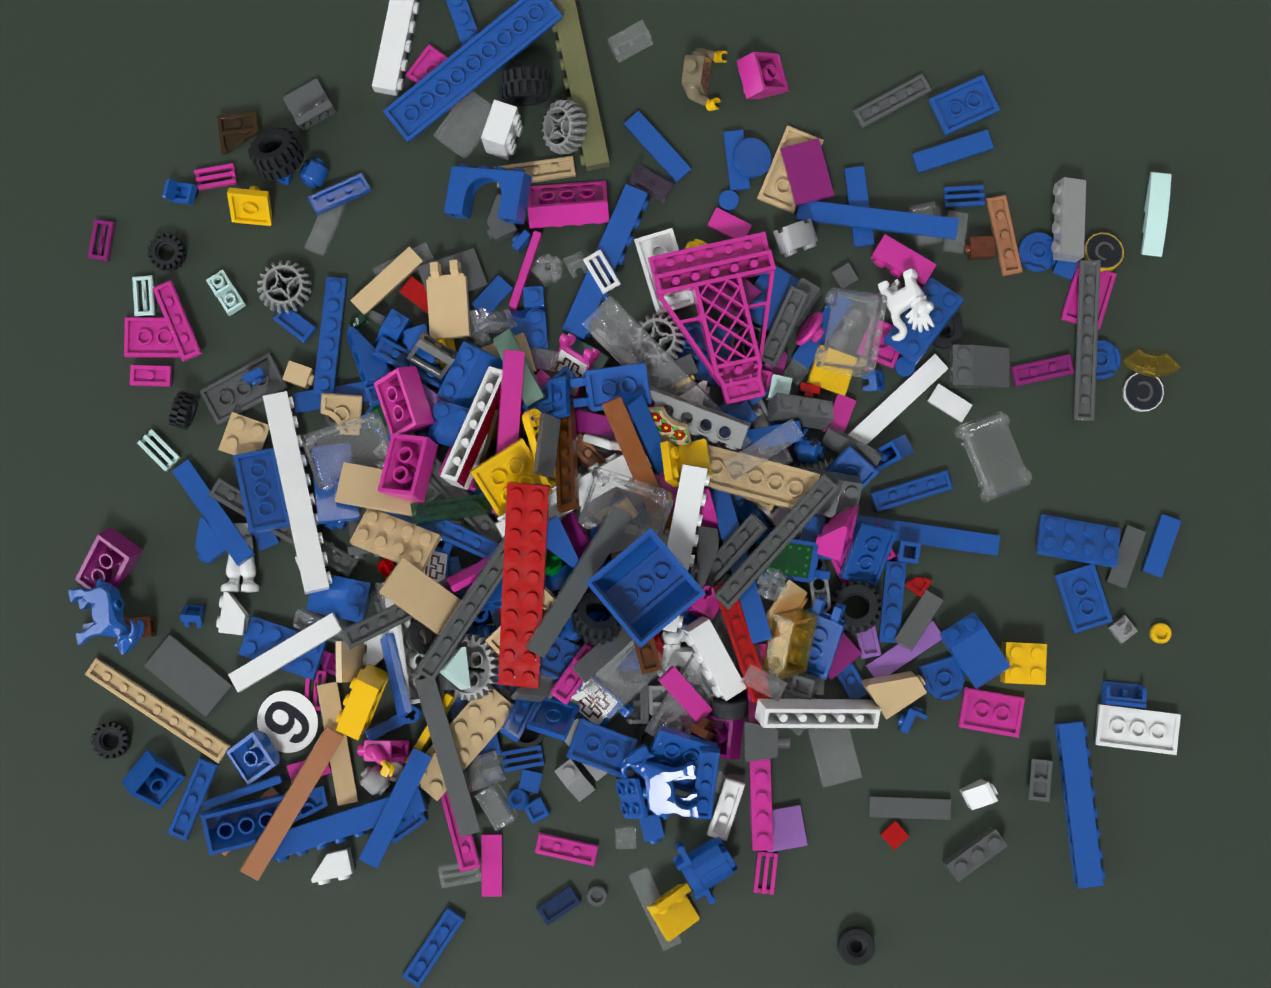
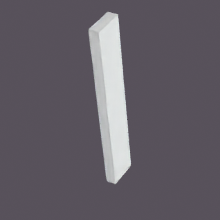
[848,354,949,445]
[228,613,342,692]

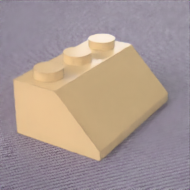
[766,580,808,644]

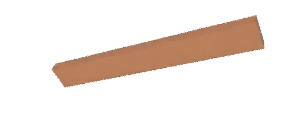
[240,727,344,881]

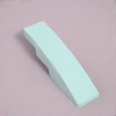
[1140,172,1171,257]

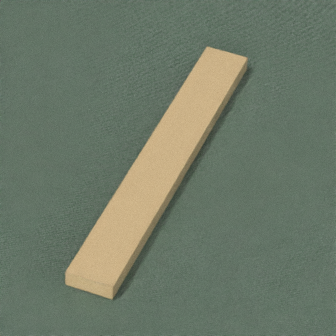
[85,657,231,763]

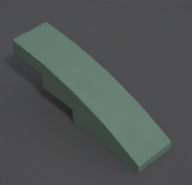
[493,329,546,407]

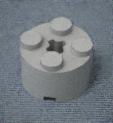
[773,218,818,257]

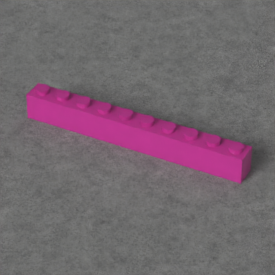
[746,644,773,851]

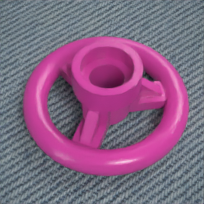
[795,311,824,345]

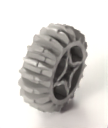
[541,100,588,154]
[257,260,312,314]
[632,313,686,367]

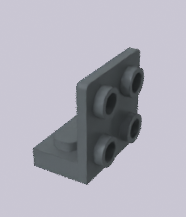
[283,79,336,132]

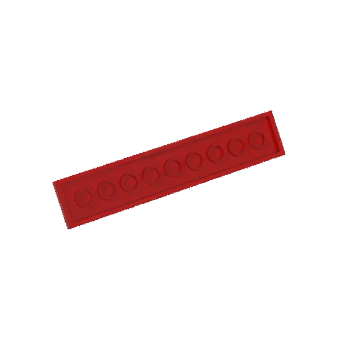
[498,481,550,688]

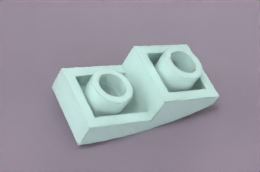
[206,269,247,316]

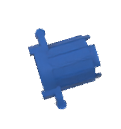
[673,836,738,904]

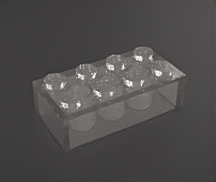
[581,640,670,720]

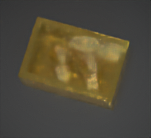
[763,608,818,679]

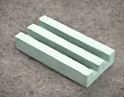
[132,275,156,317]
[137,429,181,472]

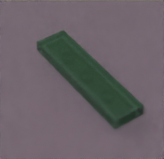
[410,494,494,525]

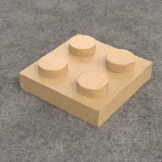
[218,412,269,455]

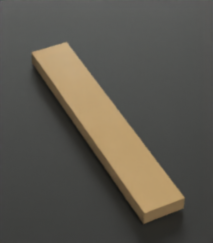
[317,682,358,806]

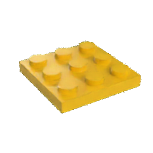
[470,438,552,517]

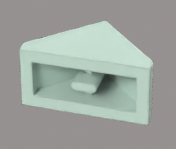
[440,647,471,690]

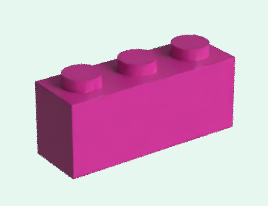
[870,234,936,289]

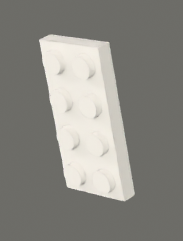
[634,228,695,316]
[1094,704,1181,755]

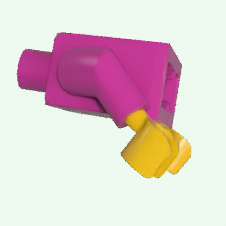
[357,740,409,777]

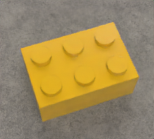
[336,664,389,740]

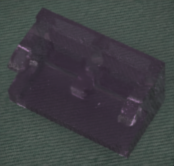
[630,164,675,202]

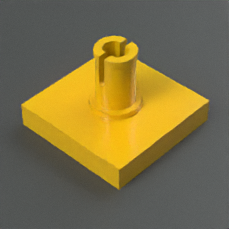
[227,186,273,226]

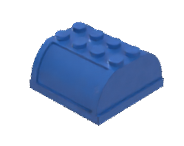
[585,528,705,648]

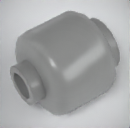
[360,765,391,795]

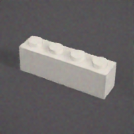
[682,616,746,701]

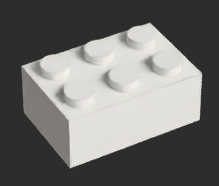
[481,100,523,160]

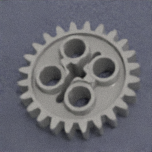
[449,634,499,701]

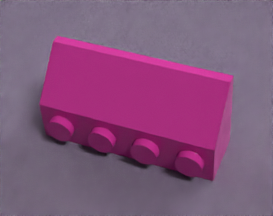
[527,180,609,229]

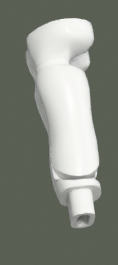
[221,523,259,592]

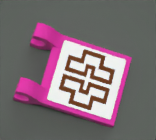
[551,333,600,398]

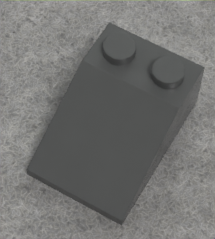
[949,345,1010,388]
[800,466,863,518]

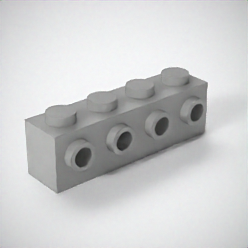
[1051,177,1086,263]

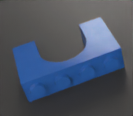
[444,164,532,224]

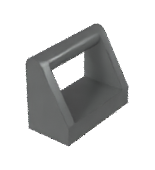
[406,332,457,379]

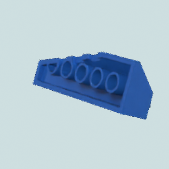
[200,786,328,856]

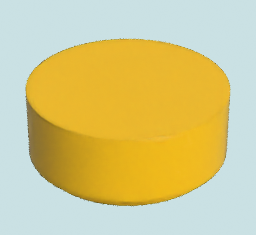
[1149,623,1171,643]

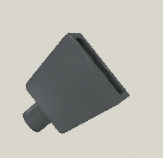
[744,722,790,762]

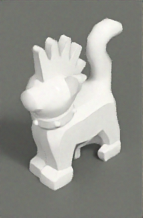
[878,268,935,341]
[658,628,700,683]

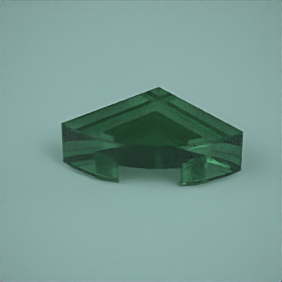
[348,314,369,330]

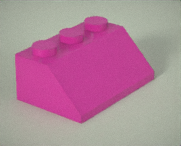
[374,366,435,435]
[377,433,438,503]

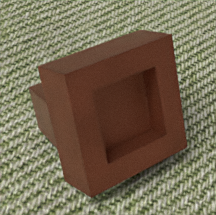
[688,717,716,742]

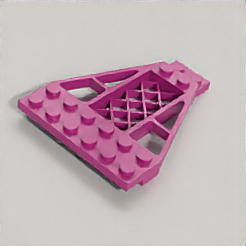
[648,232,776,405]

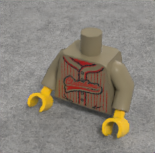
[682,48,727,111]

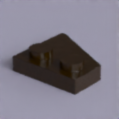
[217,111,260,155]

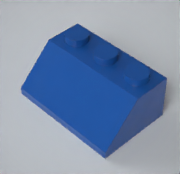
[437,341,503,409]

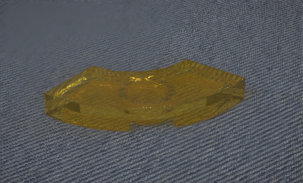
[1123,349,1181,377]

